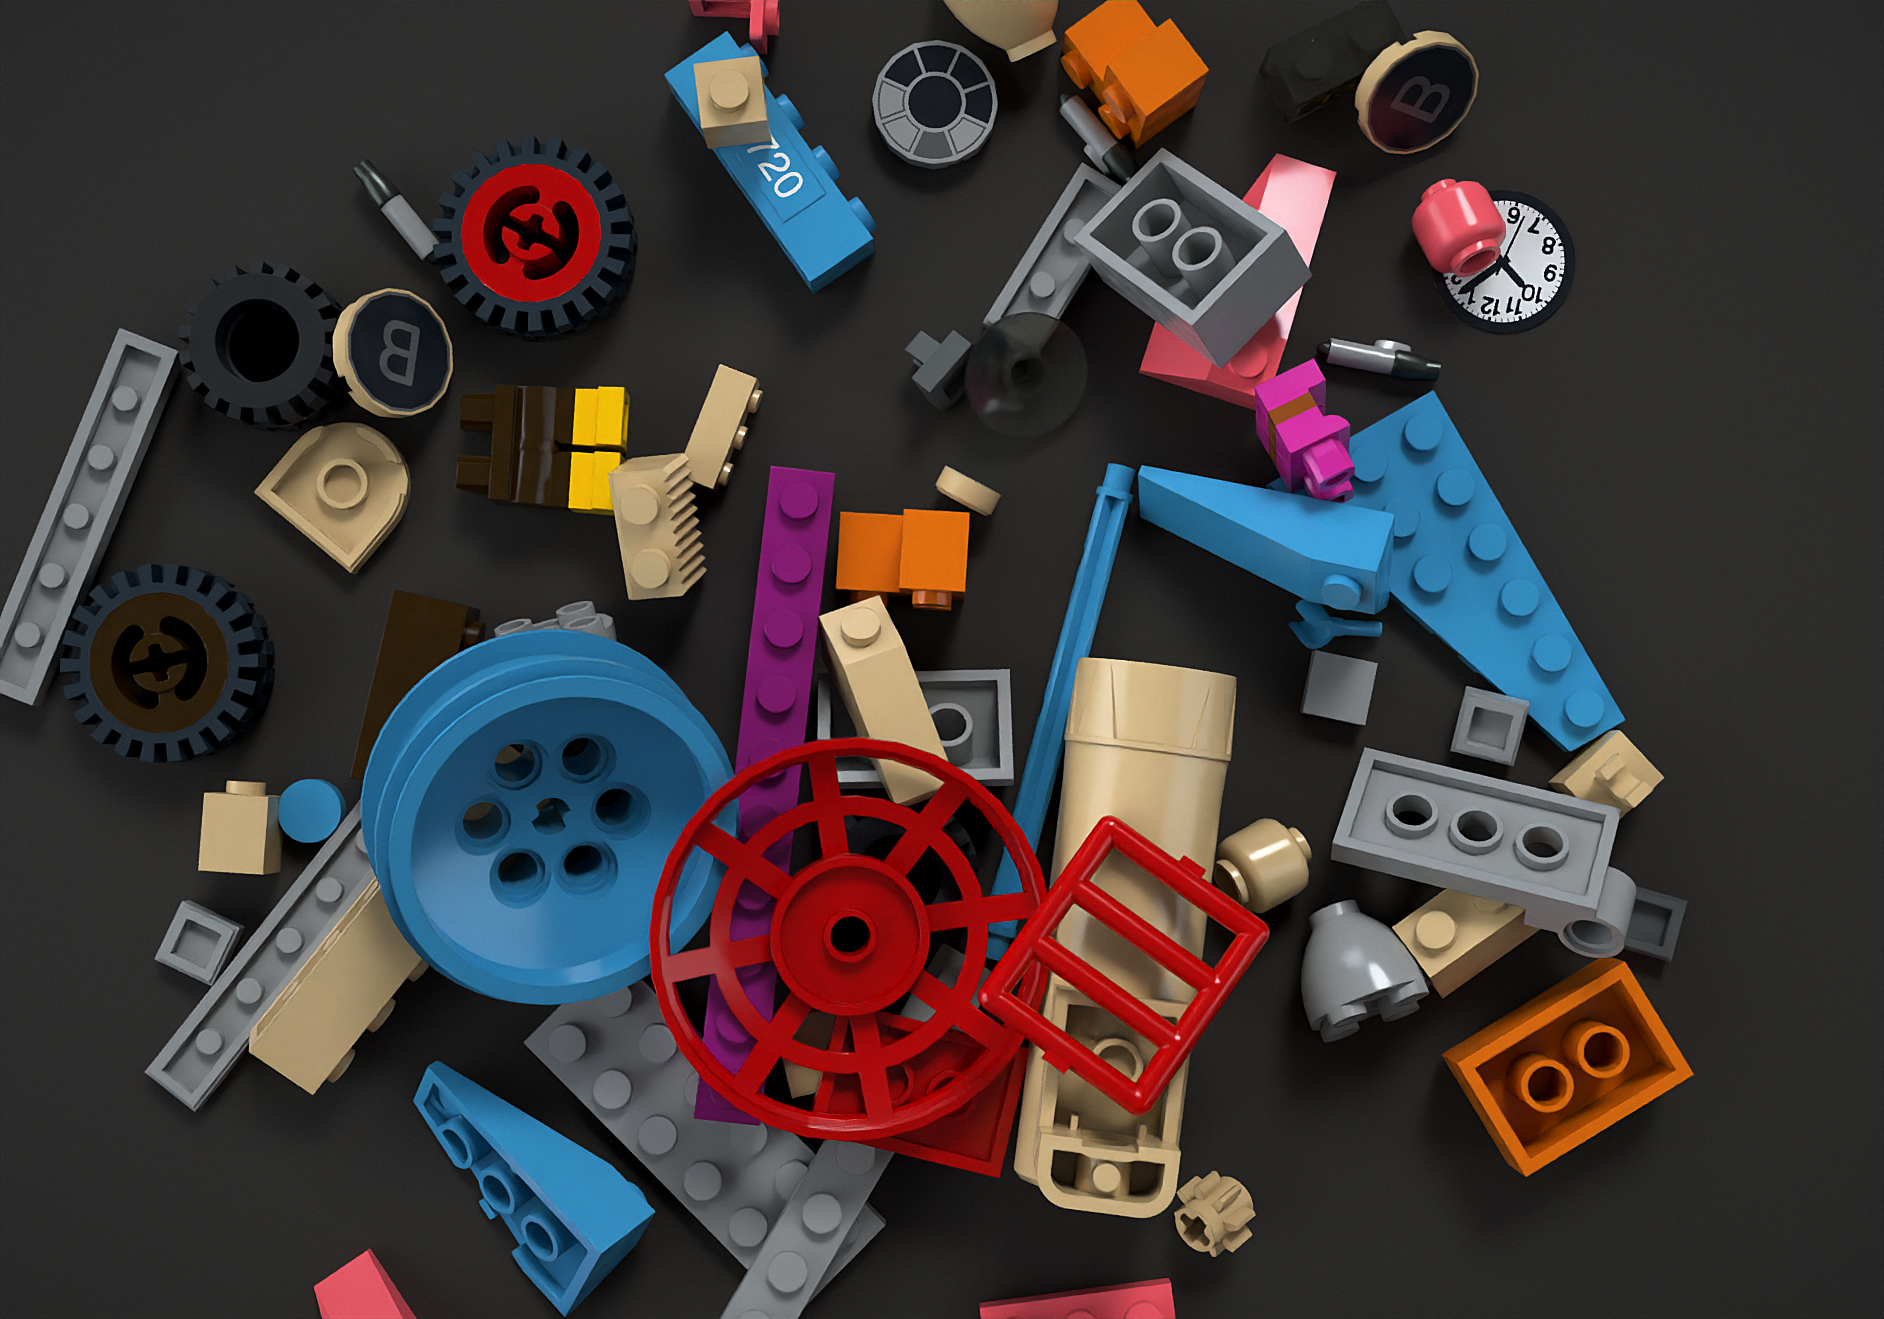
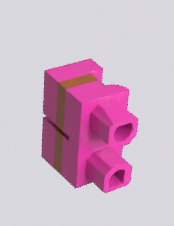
[1254,358,1355,504]

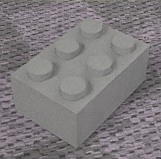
[1073,147,1313,369]

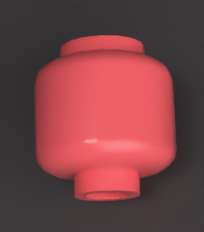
[1411,179,1506,277]

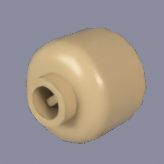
[1213,818,1312,914]

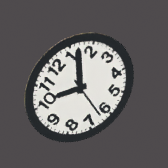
[1431,190,1575,333]

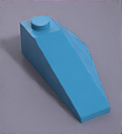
[1138,465,1395,615]

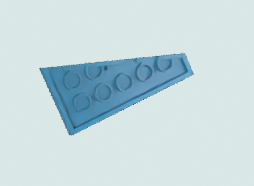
[1266,390,1625,752]

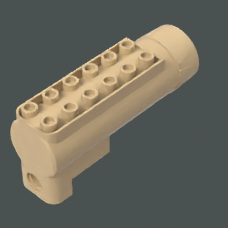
[1014,657,1237,1218]

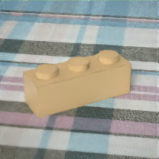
[684,364,763,493]

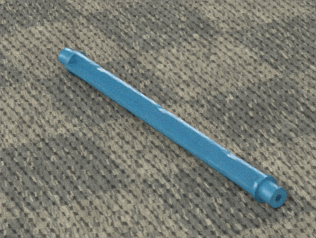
[986,463,1136,961]

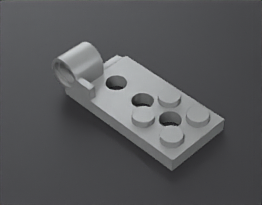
[1331,747,1637,958]

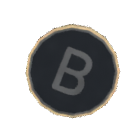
[1355,30,1479,155]
[333,288,453,418]

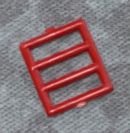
[978,815,1270,1116]

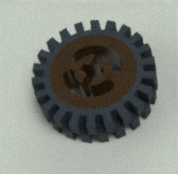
[60,563,275,763]

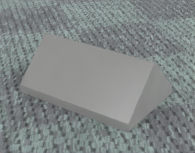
[817,669,1014,789]

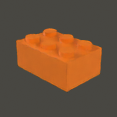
[1441,957,1694,1177]

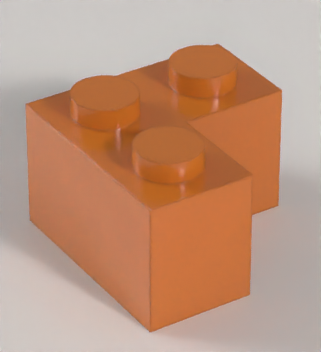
[1060,0,1209,149]
[836,509,970,611]

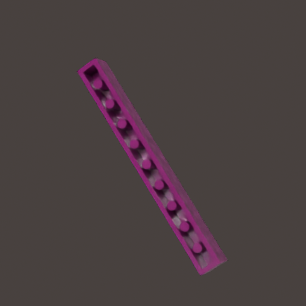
[694,466,835,1126]

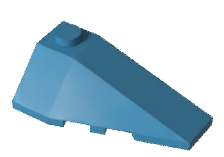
[413,1060,655,1317]

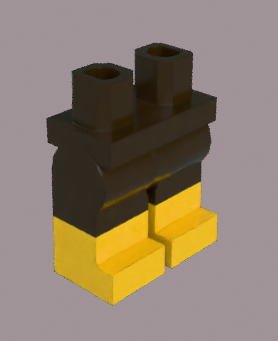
[456,384,630,516]

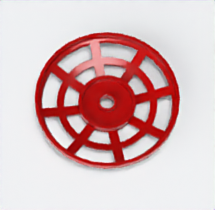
[649,737,1053,1142]

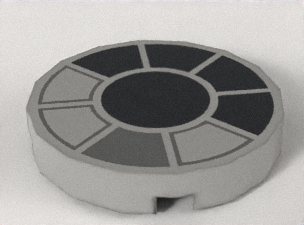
[872,40,998,170]

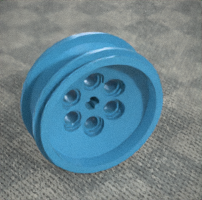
[361,629,740,1005]

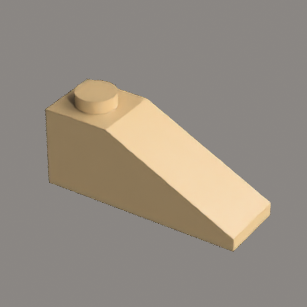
[819,595,949,807]

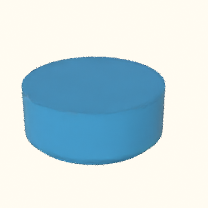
[278,779,346,843]

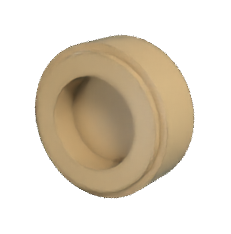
[935,465,1001,516]

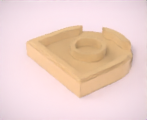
[254,422,411,574]

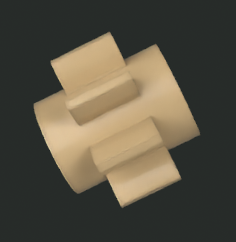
[1174,1171,1255,1257]

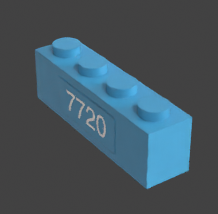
[664,31,877,294]

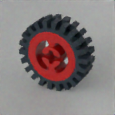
[432,135,638,342]

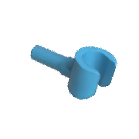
[1288,599,1382,649]

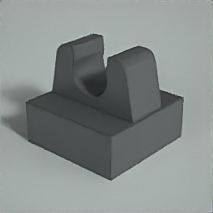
[904,330,986,414]

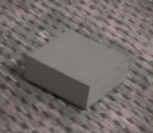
[1300,650,1378,726]
[1450,686,1529,766]
[155,900,245,986]

